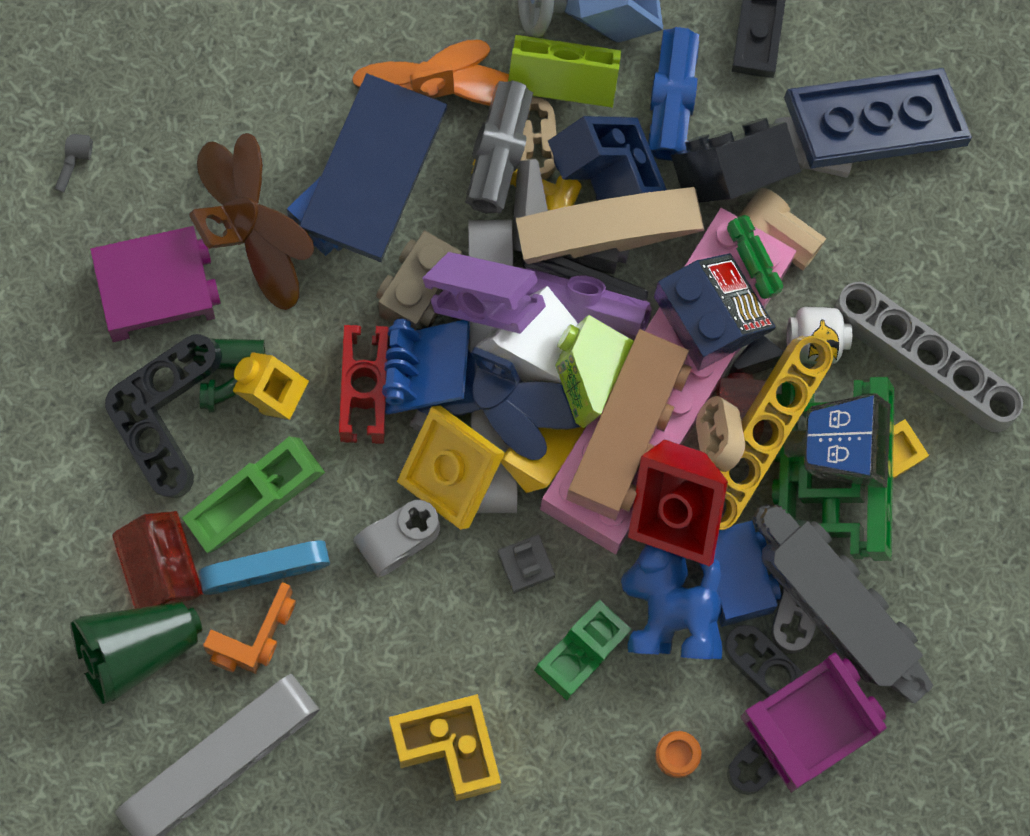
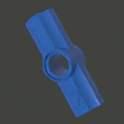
[648,27,699,161]

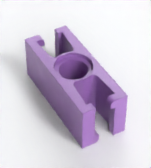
[422,252,546,334]

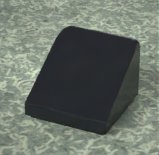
[729,336,784,380]

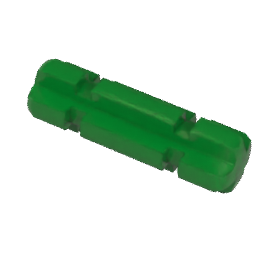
[727,215,783,299]

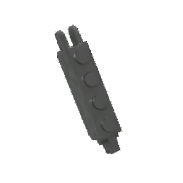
[752,504,934,704]

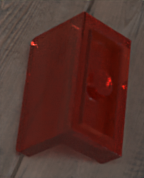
[112,511,203,608]

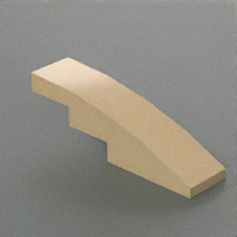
[516,187,704,264]

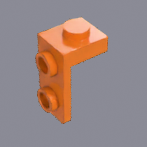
[203,582,296,674]

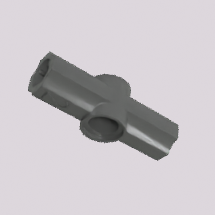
[465,81,533,214]

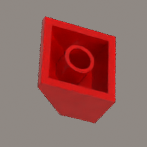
[628,439,728,566]

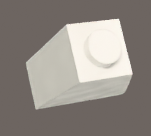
[472,286,578,384]

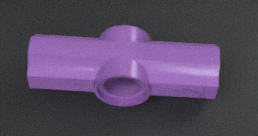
[525,268,652,340]

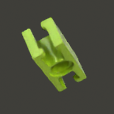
[508,35,621,108]

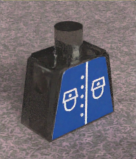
[783,393,891,488]

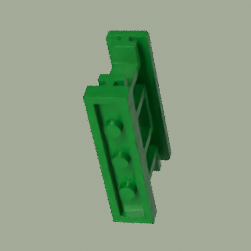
[772,377,894,561]

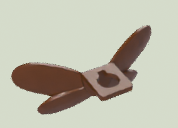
[189,133,314,310]

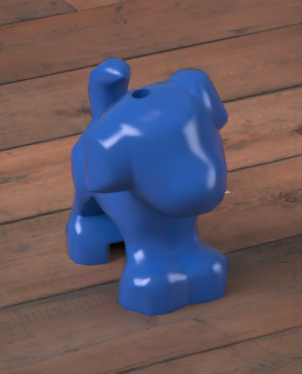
[621,545,722,659]

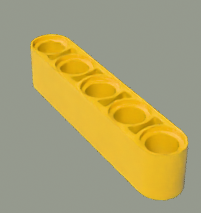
[719,336,833,530]

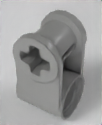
[353,500,440,578]

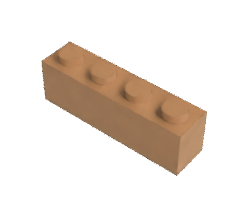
[566,329,692,521]

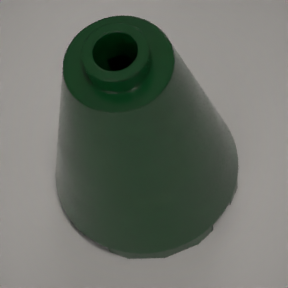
[70,602,202,704]

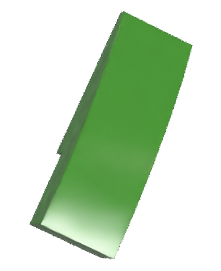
[182,436,325,553]

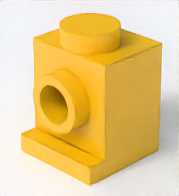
[233,352,309,420]

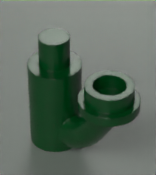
[193,338,265,413]

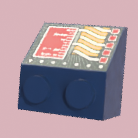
[654,253,776,371]

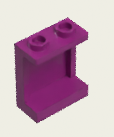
[90,226,221,342]
[740,652,887,793]

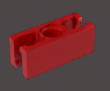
[339,325,389,444]

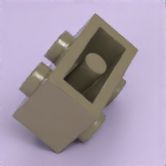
[376,230,462,330]

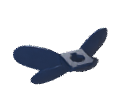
[417,347,581,460]

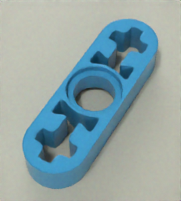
[198,541,330,595]

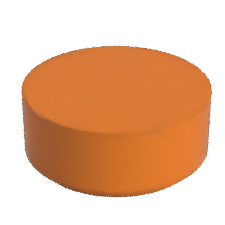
[655,731,701,778]

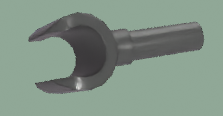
[54,134,93,193]

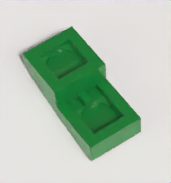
[534,600,632,700]

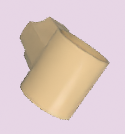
[738,188,826,270]

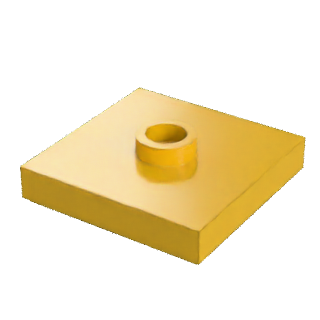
[397,406,505,530]

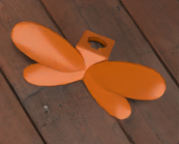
[353,39,509,106]

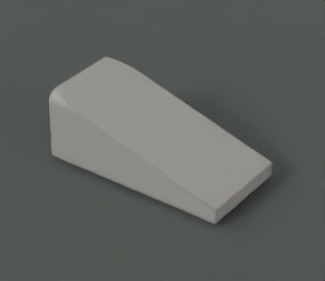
[512,159,548,252]

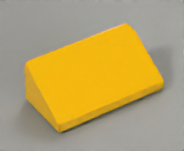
[501,427,586,493]

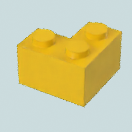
[389,694,501,801]

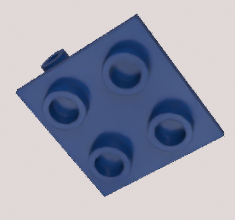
[382,319,470,415]

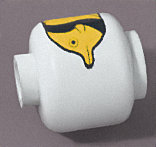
[787,307,852,364]

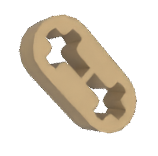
[521,97,556,179]
[696,396,745,472]

